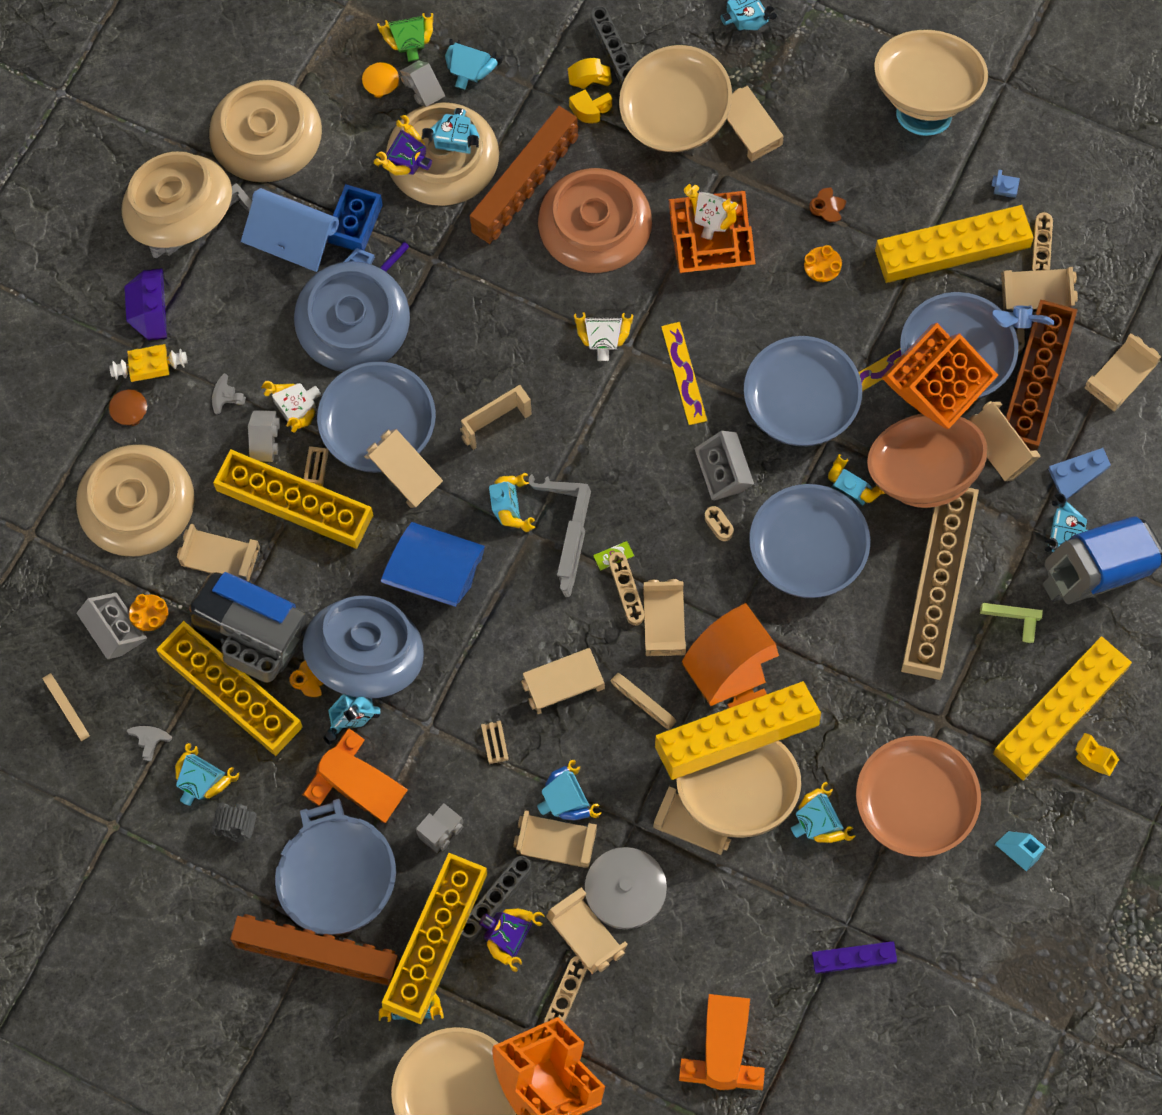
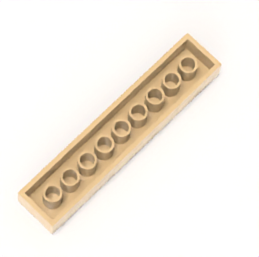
[901,488,979,680]

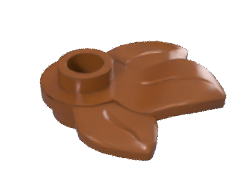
[809,187,846,222]

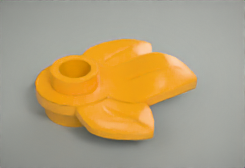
[290,660,324,697]

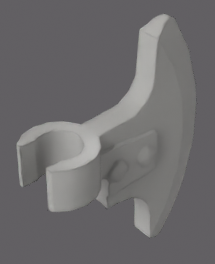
[212,373,246,414]
[127,726,172,761]

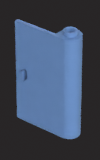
[241,188,339,272]

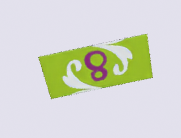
[593,541,634,571]

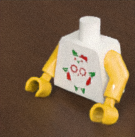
[684,184,738,240]
[261,381,321,433]

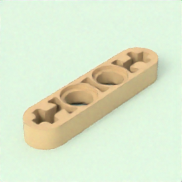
[1032,212,1053,271]
[609,552,644,625]
[42,673,90,741]
[611,673,676,730]
[544,956,587,1023]

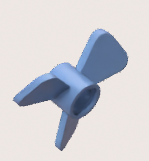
[992,305,1054,328]

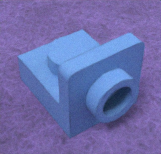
[991,170,1020,198]

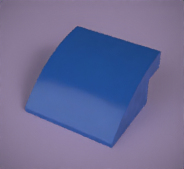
[381,522,485,607]

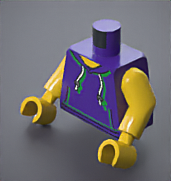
[374,115,432,176]
[479,908,545,972]

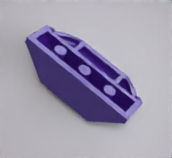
[125,269,167,341]

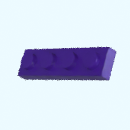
[812,941,897,974]

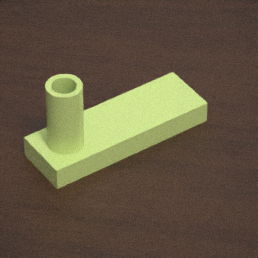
[980,603,1043,643]

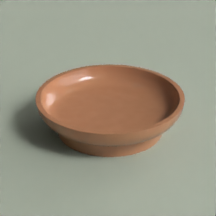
[538,168,652,273]
[868,414,987,508]
[856,736,981,857]

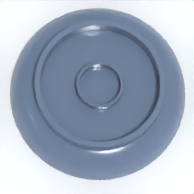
[294,261,410,372]
[900,292,1018,399]
[744,336,862,446]
[317,362,436,473]
[750,484,870,598]
[303,596,424,698]

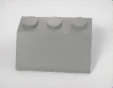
[694,431,754,500]
[77,593,147,659]

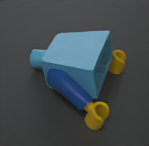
[537,760,601,820]

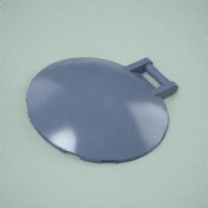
[275,799,396,935]

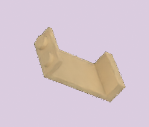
[726,86,784,162]
[1001,267,1078,311]
[1085,333,1161,412]
[460,385,532,450]
[969,401,1041,481]
[364,429,443,508]
[177,524,260,582]
[644,579,686,656]
[521,648,605,714]
[653,787,731,855]
[513,811,597,869]
[546,887,628,974]

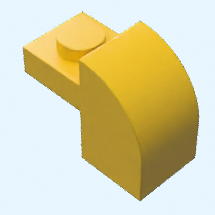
[568,58,612,89]
[569,90,612,123]
[1075,733,1119,776]

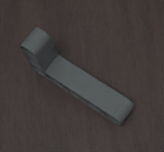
[591,6,638,87]
[460,856,531,941]

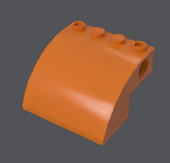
[668,191,755,273]
[492,1017,605,1115]

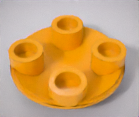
[362,62,399,98]
[804,245,842,282]
[129,594,168,631]

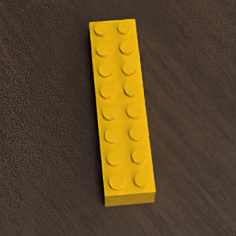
[875,205,1034,283]
[213,449,373,549]
[156,621,303,756]
[993,636,1132,781]
[655,681,821,780]
[382,853,487,1024]

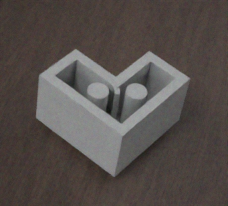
[400,60,445,107]
[248,411,280,462]
[416,803,463,853]

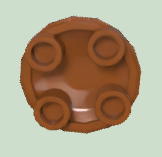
[109,389,147,426]

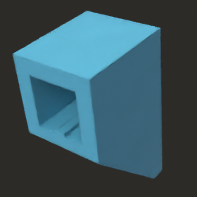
[995,831,1046,871]

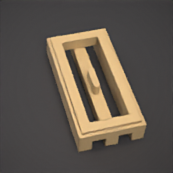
[304,446,329,487]
[481,721,509,764]

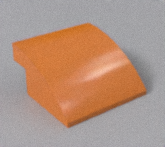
[882,323,998,429]
[682,603,779,706]

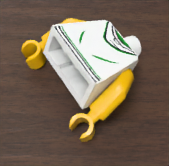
[574,312,633,361]

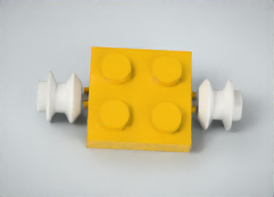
[110,344,188,382]

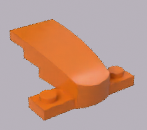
[302,728,408,823]
[679,994,765,1090]

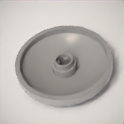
[585,847,667,929]

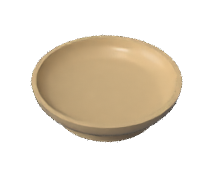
[875,30,988,121]
[619,45,732,152]
[209,80,322,182]
[386,102,499,206]
[121,152,232,248]
[76,445,194,556]
[677,741,801,838]
[392,1028,516,1115]

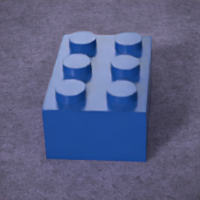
[327,184,383,251]

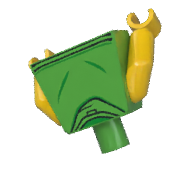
[377,13,433,62]

